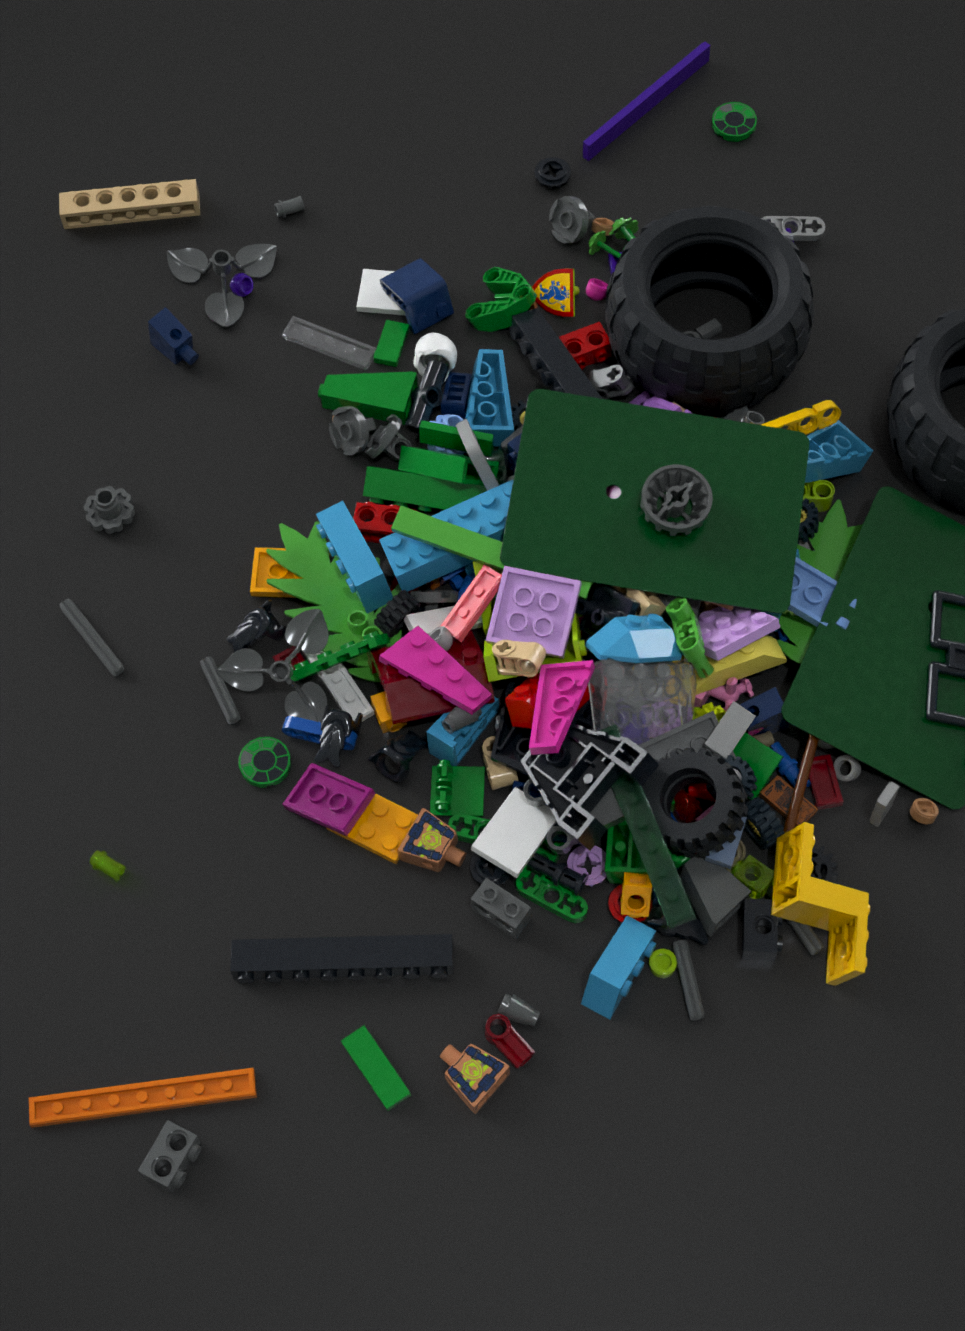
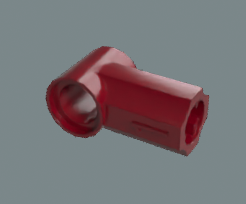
[485,1014,535,1070]

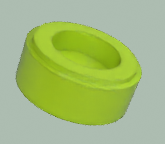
[649,949,677,978]

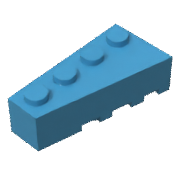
[316,501,393,614]

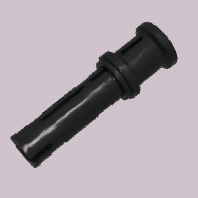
[526,852,589,896]

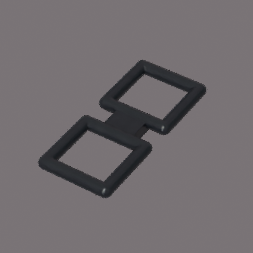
[926,590,965,727]

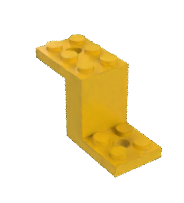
[771,822,870,986]

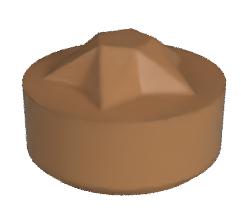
[591,218,614,236]
[910,798,939,824]

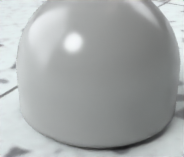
[429,626,453,651]
[833,755,861,781]

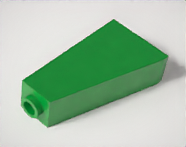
[318,372,418,425]
[398,446,499,485]

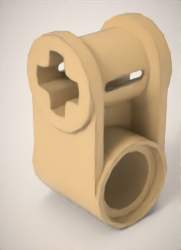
[492,640,546,677]
[482,736,518,790]

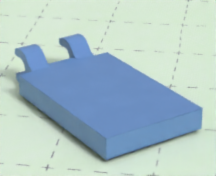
[787,557,857,630]

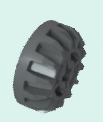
[640,464,713,536]

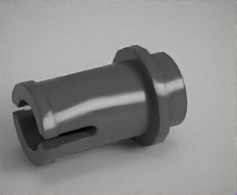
[274,196,305,218]

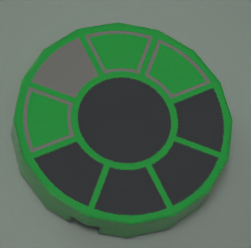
[712,102,757,142]
[239,737,291,788]

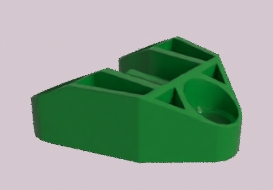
[465,267,537,332]

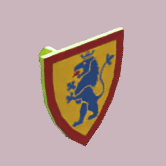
[532,268,580,317]

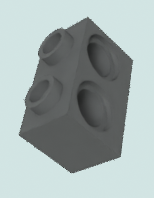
[470,878,531,939]
[138,1120,201,1193]

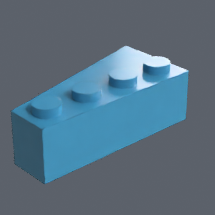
[465,349,514,447]
[805,420,873,483]

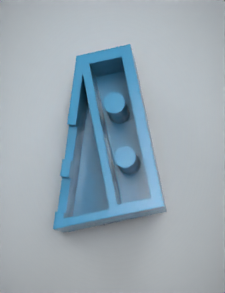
[426,696,499,766]
[581,916,657,1020]

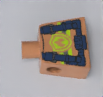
[398,808,466,872]
[440,1044,510,1114]

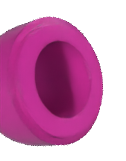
[586,278,608,301]

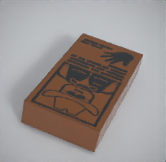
[759,775,818,827]

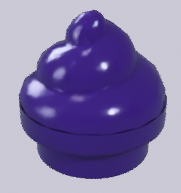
[229,273,253,297]

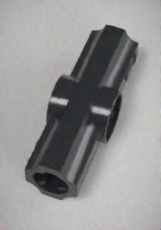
[405,359,449,434]

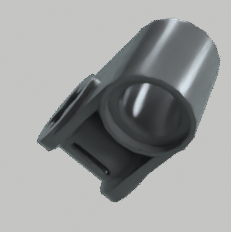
[588,364,634,399]

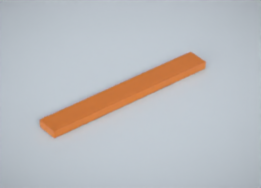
[29,1067,257,1128]

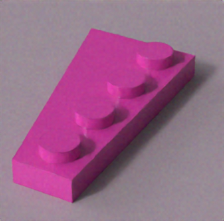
[379,626,492,715]
[529,660,595,755]

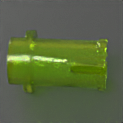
[89,850,126,881]

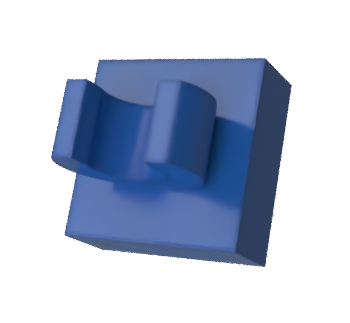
[439,566,465,591]

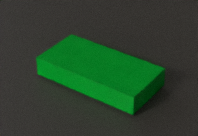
[373,320,409,367]

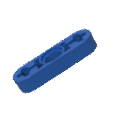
[282,716,358,750]

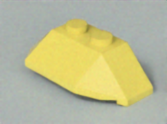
[680,635,787,697]

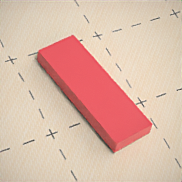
[441,565,502,643]

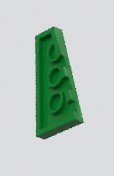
[291,631,391,682]

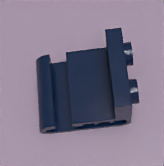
[380,258,454,335]

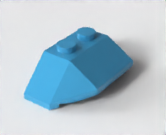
[585,614,683,663]

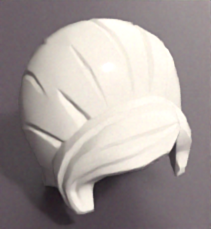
[413,333,457,382]

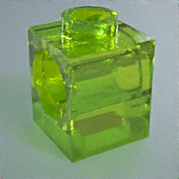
[731,854,774,899]

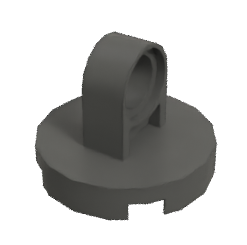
[549,196,595,243]
[329,406,377,455]
[364,414,412,461]
[410,590,459,611]

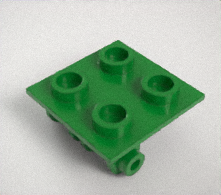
[430,760,485,817]

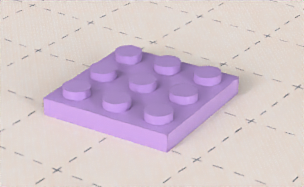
[486,566,582,659]
[673,606,780,661]

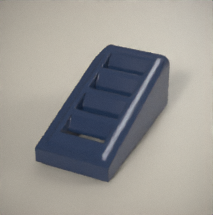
[441,372,472,419]

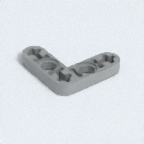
[761,216,825,241]
[455,419,499,491]

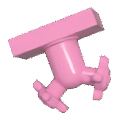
[691,677,754,711]

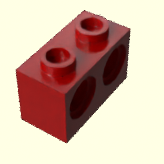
[559,321,612,369]
[353,502,400,543]

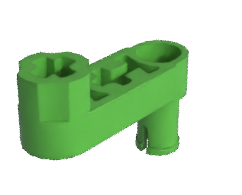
[666,598,714,678]

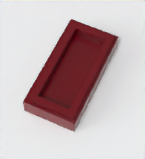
[808,754,844,810]

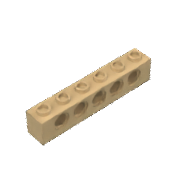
[59,179,200,229]

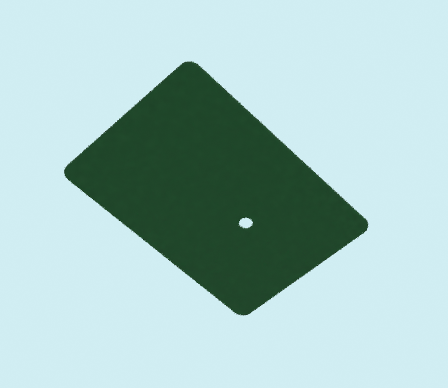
[500,389,810,613]
[781,486,965,810]

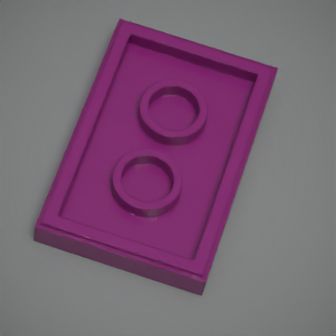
[282,763,376,836]

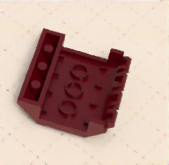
[367,630,495,725]

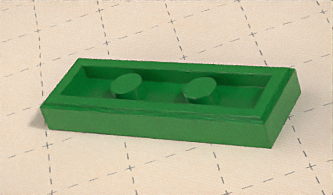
[419,421,494,457]
[341,1025,411,1111]

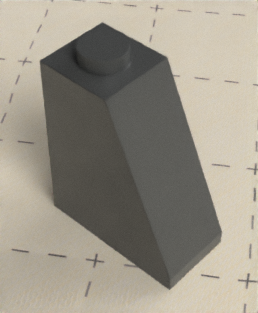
[679,853,751,937]

